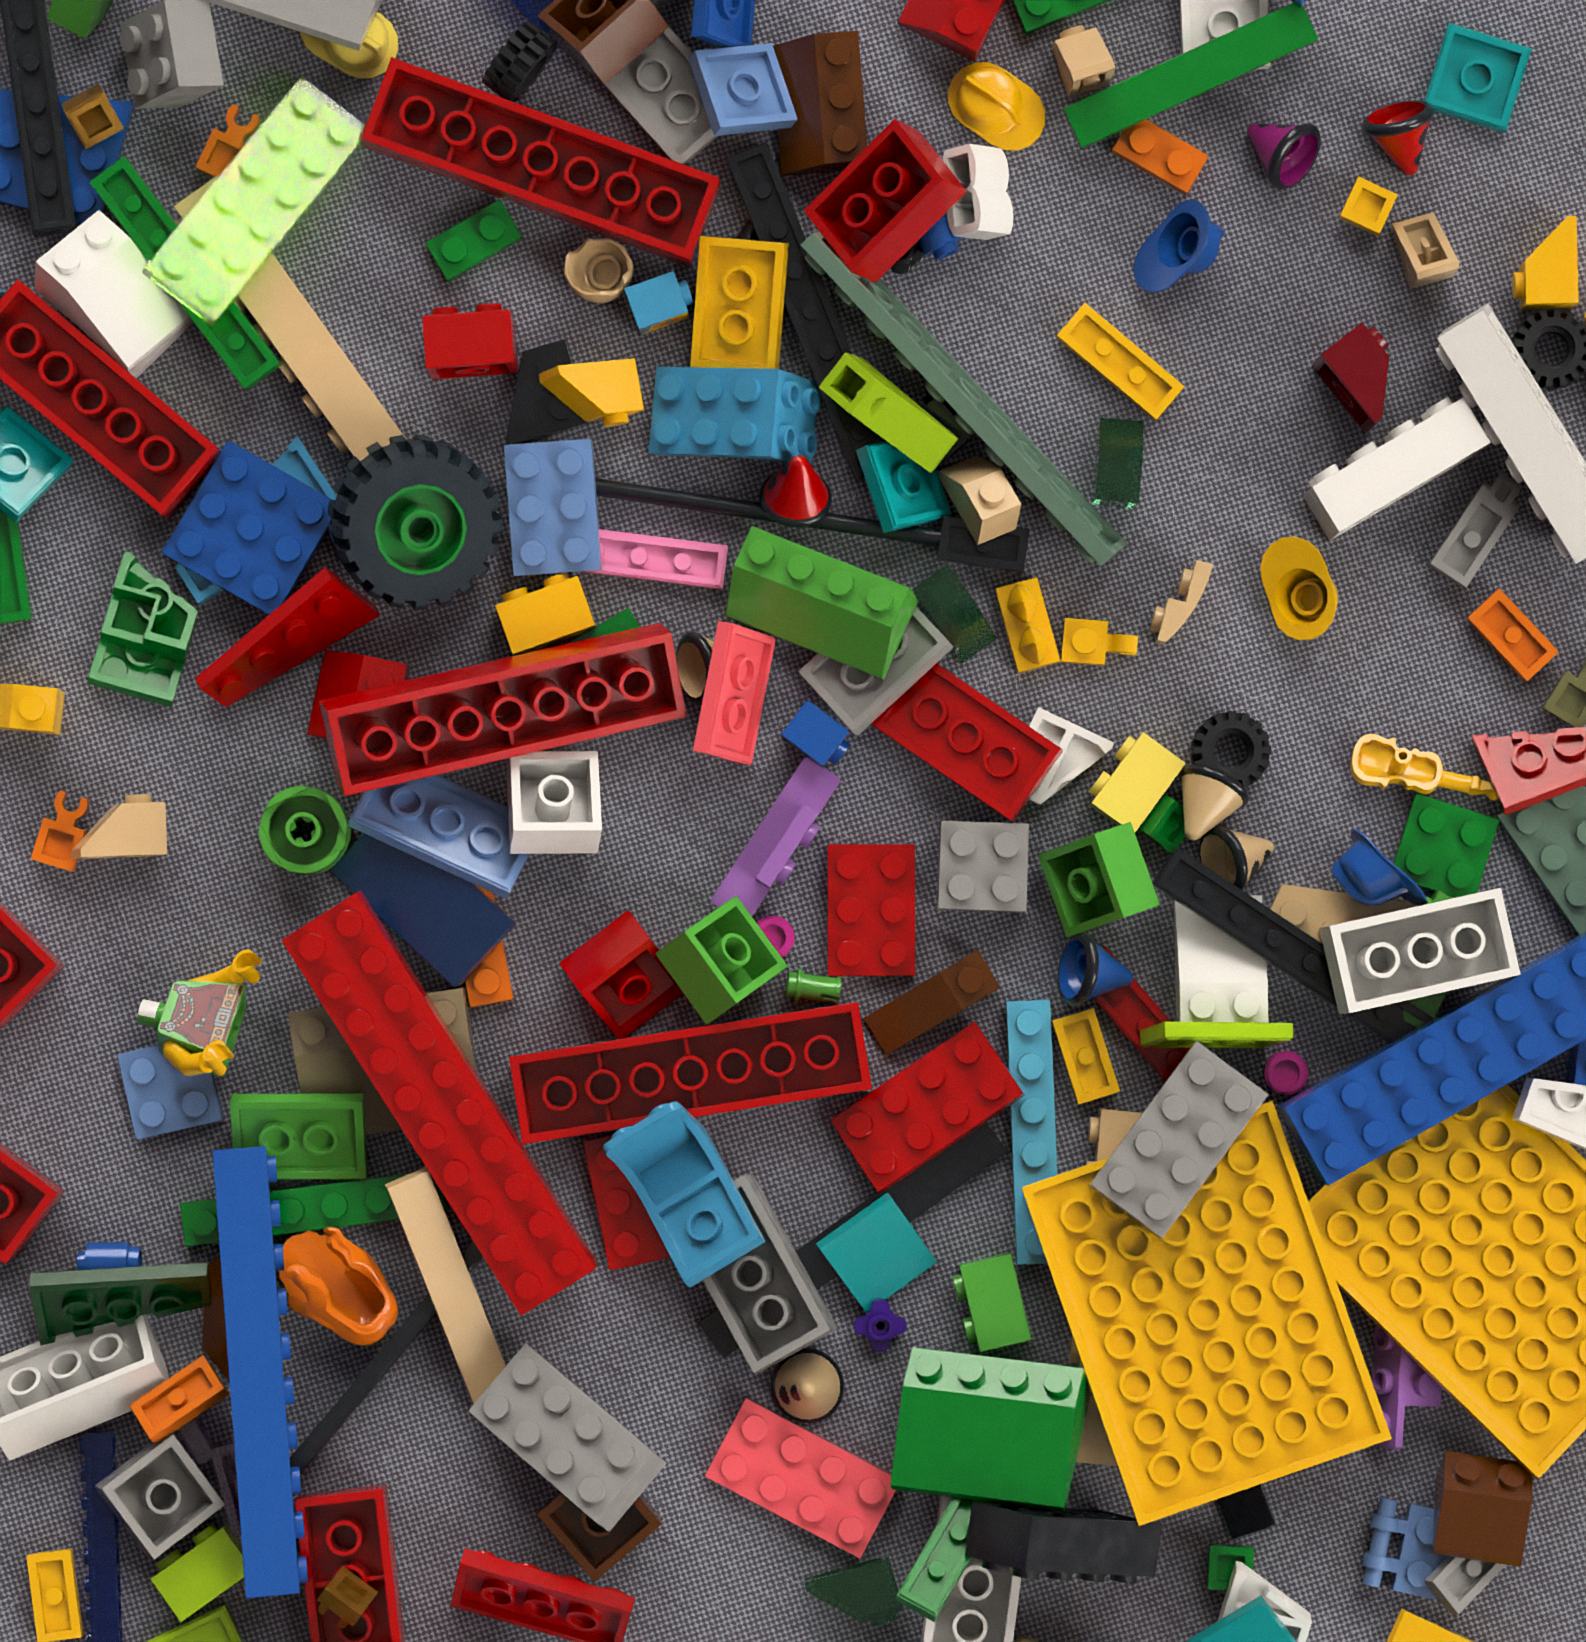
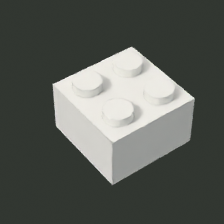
[507,751,602,854]

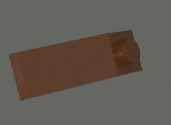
[864,950,1000,1055]

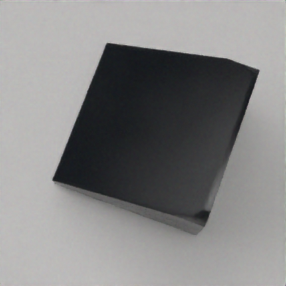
[1217,1484,1276,1539]

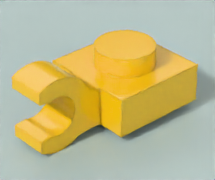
[1061,618,1138,666]

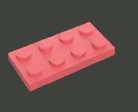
[705,1397,896,1559]

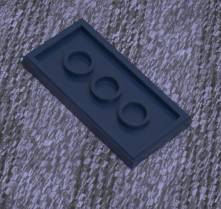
[330,834,517,988]

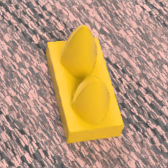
[995,577,1060,674]

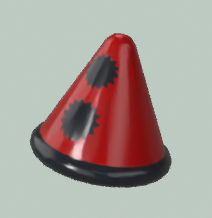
[1362,100,1434,176]
[759,455,832,528]

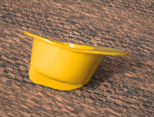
[948,62,1045,151]
[1260,536,1338,641]

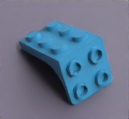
[648,367,821,464]
[603,1102,766,1288]

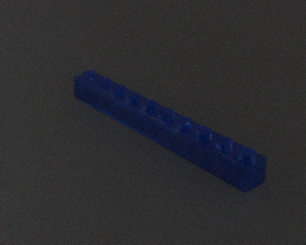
[79,1430,123,1642]

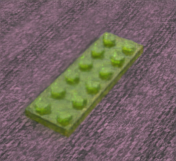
[142,76,366,327]

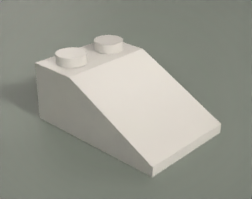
[35,210,191,372]
[1174,895,1269,1023]

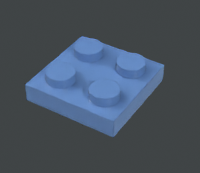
[689,43,798,136]
[117,1045,224,1140]

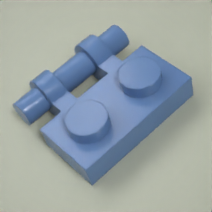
[1362,1497,1445,1600]

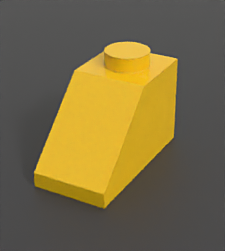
[1512,216,1579,310]
[539,358,644,427]
[0,684,65,735]

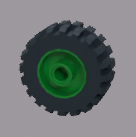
[328,434,502,610]

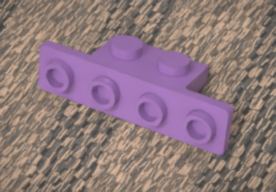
[711,757,840,916]
[1371,1324,1442,1450]

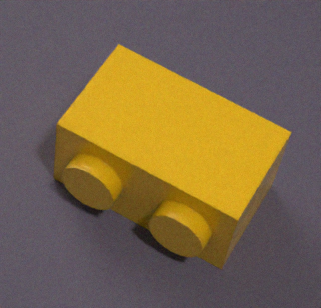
[495,572,596,656]

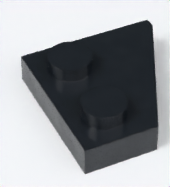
[506,339,589,445]

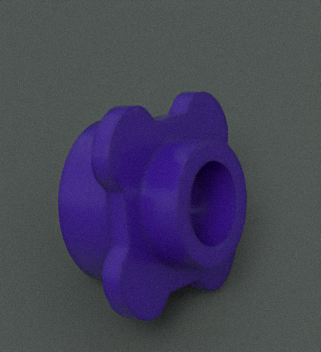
[854,1299,907,1352]

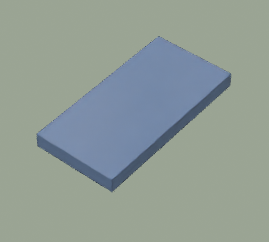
[348,775,530,899]

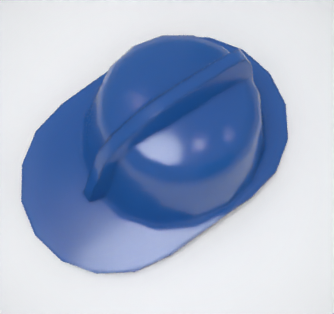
[1134,200,1225,293]
[1331,829,1428,906]

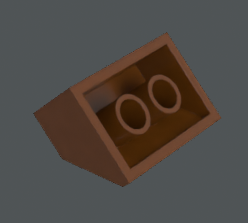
[773,30,867,176]

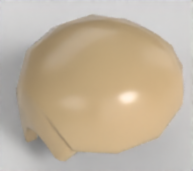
[564,238,634,304]

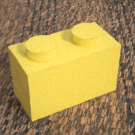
[1088,732,1186,832]

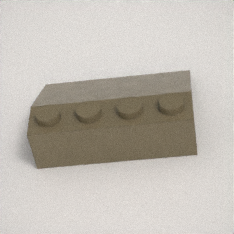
[288,988,478,1135]

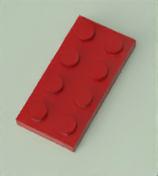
[871,663,1063,823]
[830,1021,1025,1194]
[450,1548,635,1642]

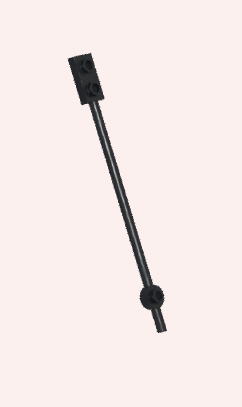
[595,478,1030,573]

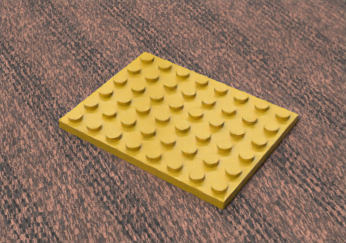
[1308,1084,1586,1479]
[1021,1101,1392,1526]

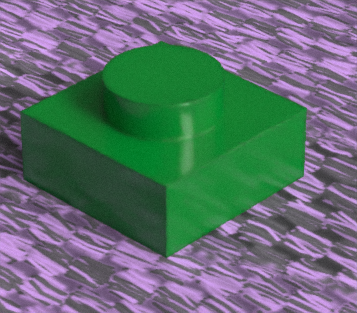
[1138,793,1186,854]
[1206,1544,1254,1591]

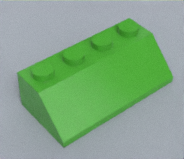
[725,526,919,680]

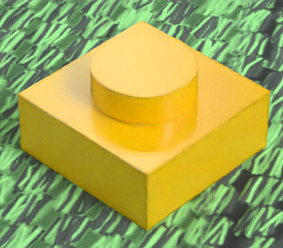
[1339,176,1398,236]

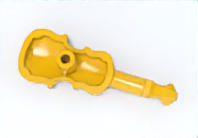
[1350,734,1498,801]

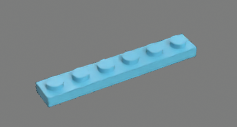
[1006,1000,1057,1265]

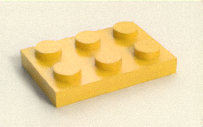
[690,236,789,369]

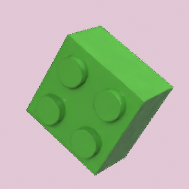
[1038,822,1160,937]
[655,895,788,1025]

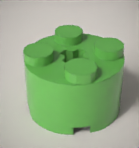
[259,786,351,875]

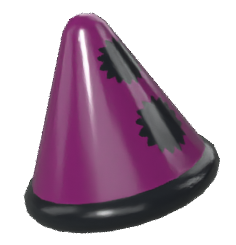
[1247,123,1321,190]

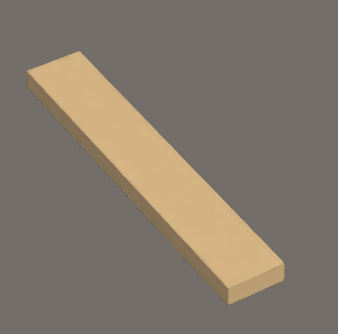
[385,1167,506,1405]

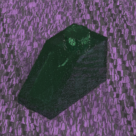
[1092,418,1144,509]
[912,564,997,664]
[804,1554,904,1626]

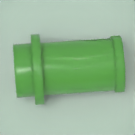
[785,968,841,1005]

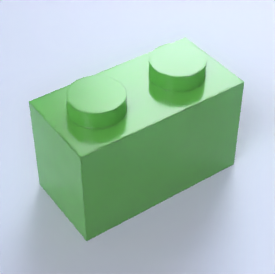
[952,1252,1032,1352]

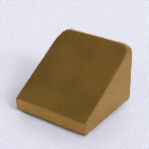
[62,84,124,149]

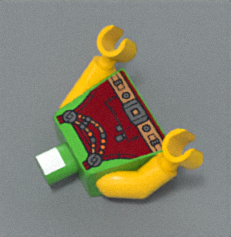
[137,949,262,1077]

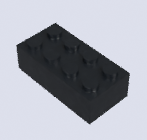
[965,1502,1162,1584]

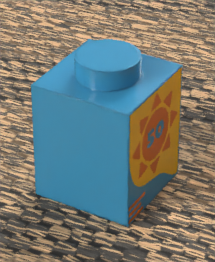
[624,271,694,336]

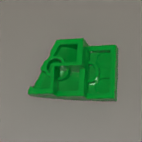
[88,551,198,707]

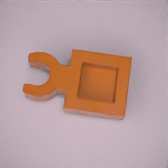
[195,104,261,188]
[30,790,90,872]

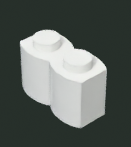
[943,144,1013,240]

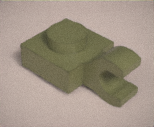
[1541,659,1586,728]

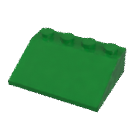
[890,1347,1091,1512]

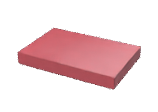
[693,621,776,766]

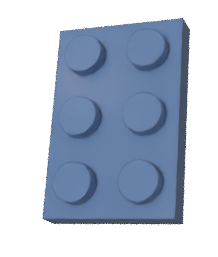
[504,439,602,576]

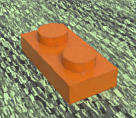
[1111,120,1209,196]
[1466,588,1559,683]
[129,1355,229,1445]

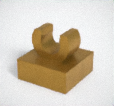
[317,1566,378,1629]

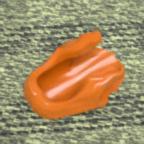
[277,1226,399,1346]

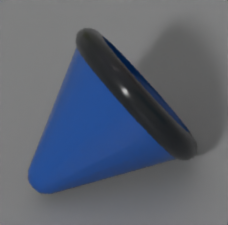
[1057,933,1134,1006]

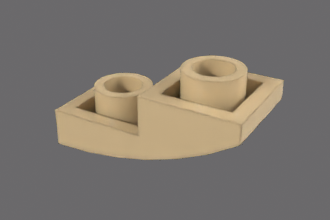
[1150,560,1213,646]

